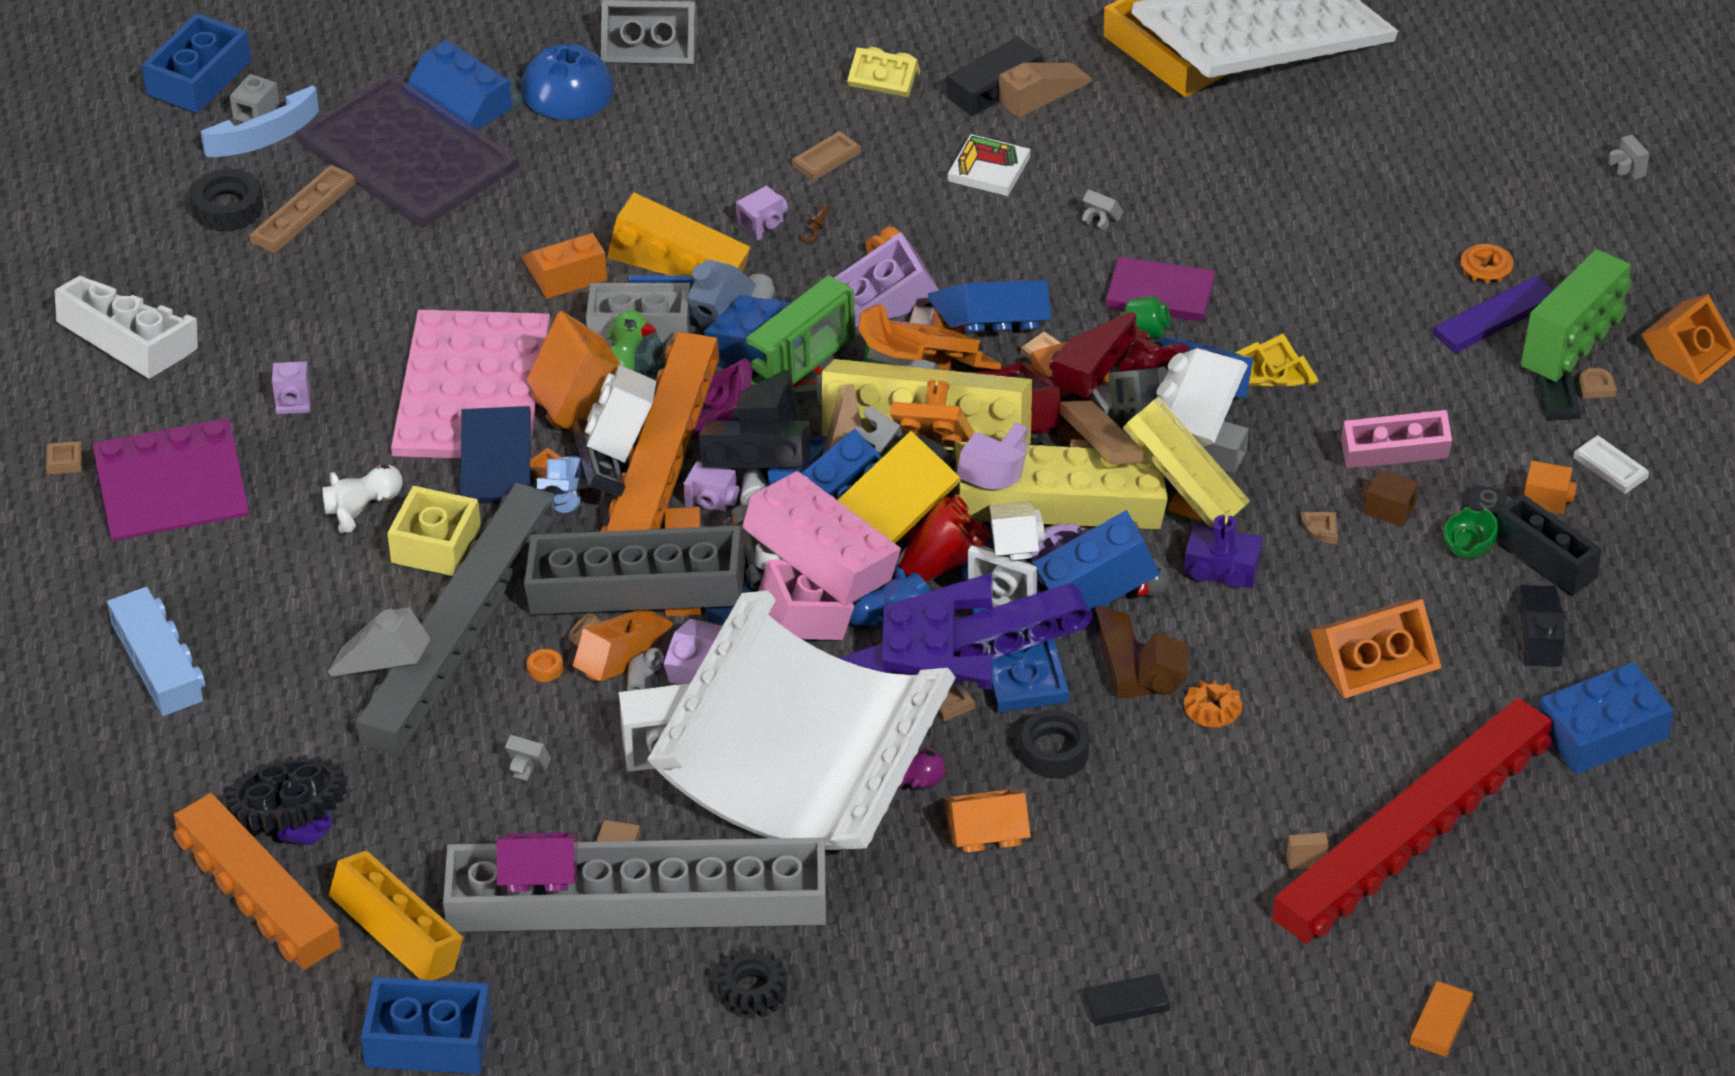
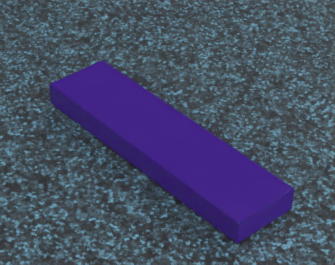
[1434,276,1553,353]

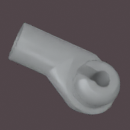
[627,648,664,691]

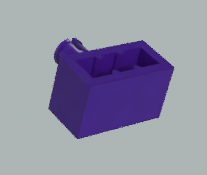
[1184,515,1263,588]

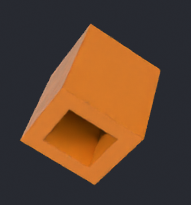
[1524,461,1577,514]

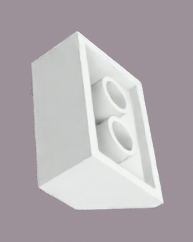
[1156,348,1248,447]

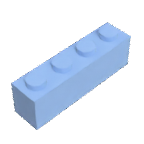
[107,587,206,716]

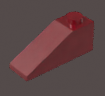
[1049,311,1137,399]

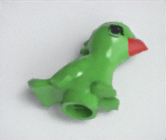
[605,310,657,375]

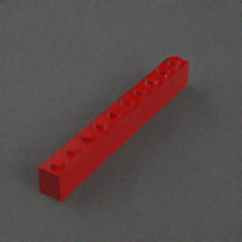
[1272,698,1552,945]

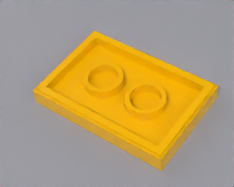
[837,431,961,543]

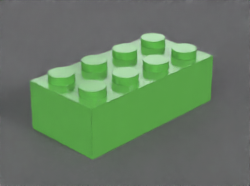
[1521,249,1632,382]

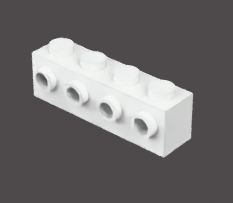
[989,501,1045,560]

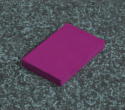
[1106,257,1215,322]

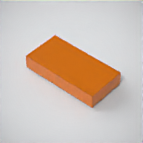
[1410,981,1473,1057]

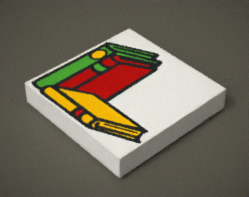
[948,134,1030,196]

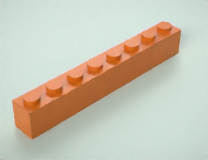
[601,332,719,532]

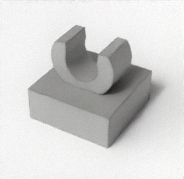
[1608,135,1649,179]
[1082,189,1123,231]
[505,735,551,781]

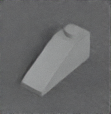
[328,607,430,676]

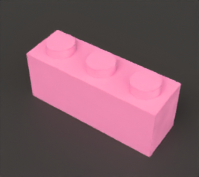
[1341,410,1452,468]

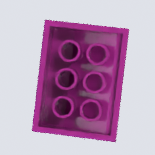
[92,418,249,541]

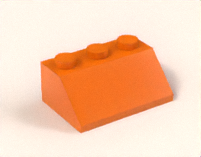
[1310,599,1442,699]

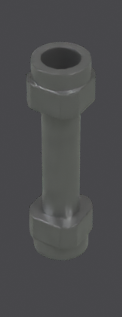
[732,505,765,589]

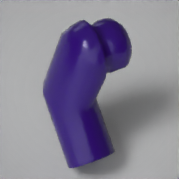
[277,812,332,845]

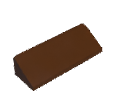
[1094,606,1153,699]

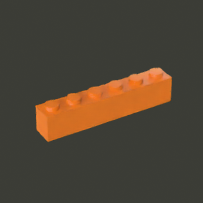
[174,793,341,970]

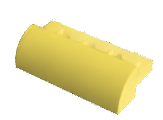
[1123,397,1250,528]

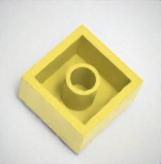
[387,486,481,576]

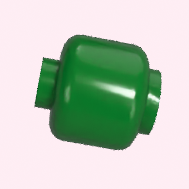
[1120,295,1170,339]

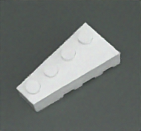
[55,276,198,379]

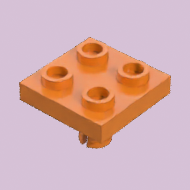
[890,380,974,447]

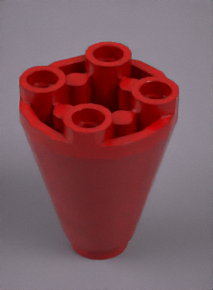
[896,494,992,582]

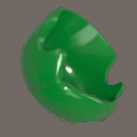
[1443,507,1498,559]

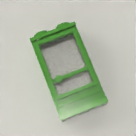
[746,275,856,387]

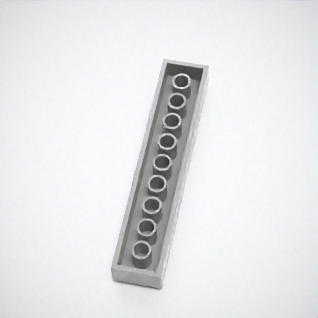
[443,837,826,932]

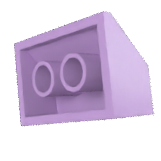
[664,619,723,685]

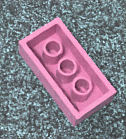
[742,471,901,606]

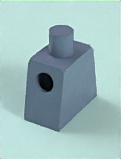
[687,260,756,331]

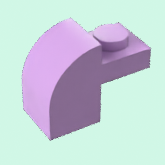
[957,422,1029,489]

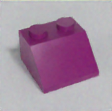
[496,832,578,892]

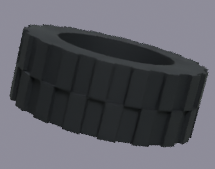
[190,168,264,232]

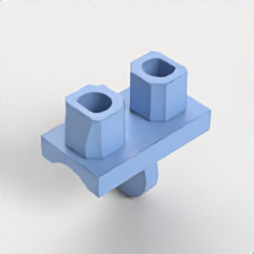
[537,456,590,513]

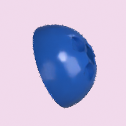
[520,43,613,120]

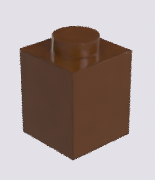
[1362,470,1419,527]
[1138,632,1188,695]

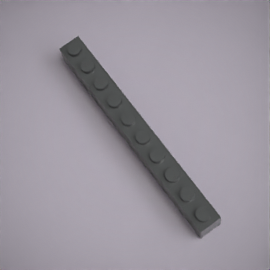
[355,483,556,756]

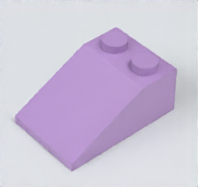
[834,232,939,327]

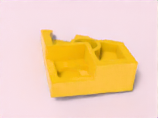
[1235,333,1319,386]

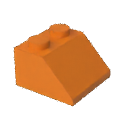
[522,233,607,299]
[1641,294,1735,385]
[942,788,1031,852]

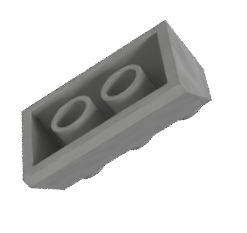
[601,0,698,64]
[586,283,690,353]

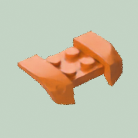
[858,304,1001,370]

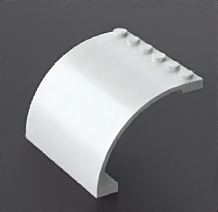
[647,590,956,850]

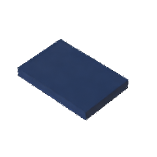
[461,406,531,504]

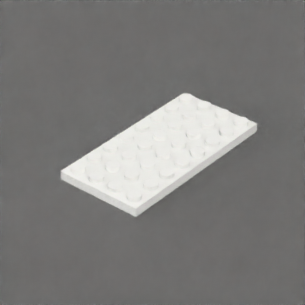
[1131,0,1398,78]

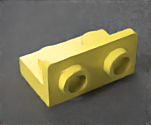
[847,47,920,97]

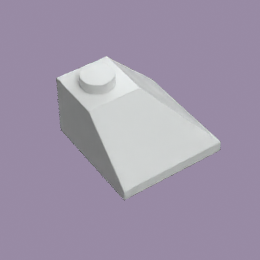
[968,545,1037,608]

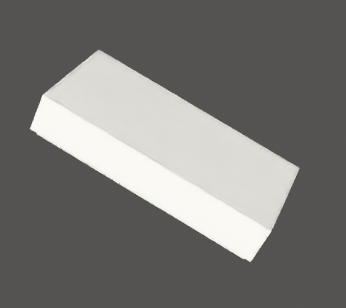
[1573,435,1649,494]

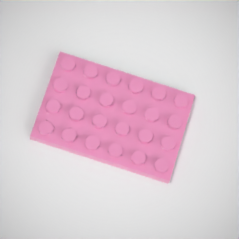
[391,310,550,458]

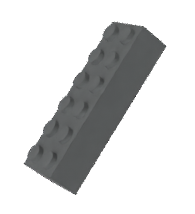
[524,525,746,614]

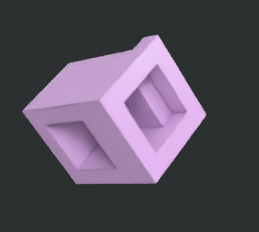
[736,185,788,241]
[272,361,311,414]
[684,461,740,512]

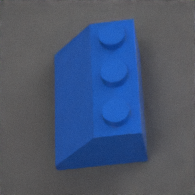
[402,39,512,137]
[928,280,1052,333]
[1032,510,1160,613]

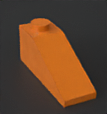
[573,609,673,682]

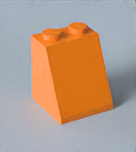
[527,310,623,433]

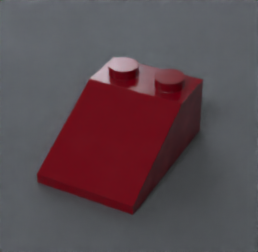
[966,361,1062,434]

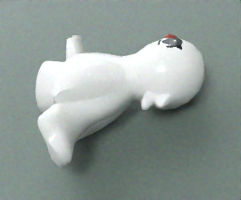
[322,464,403,533]

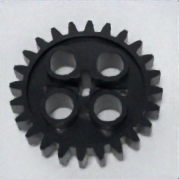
[225,755,347,833]

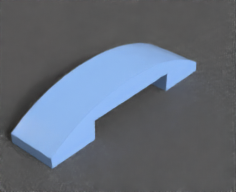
[201,85,319,157]

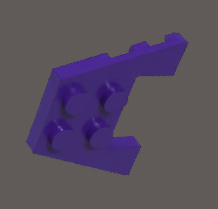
[882,574,993,690]

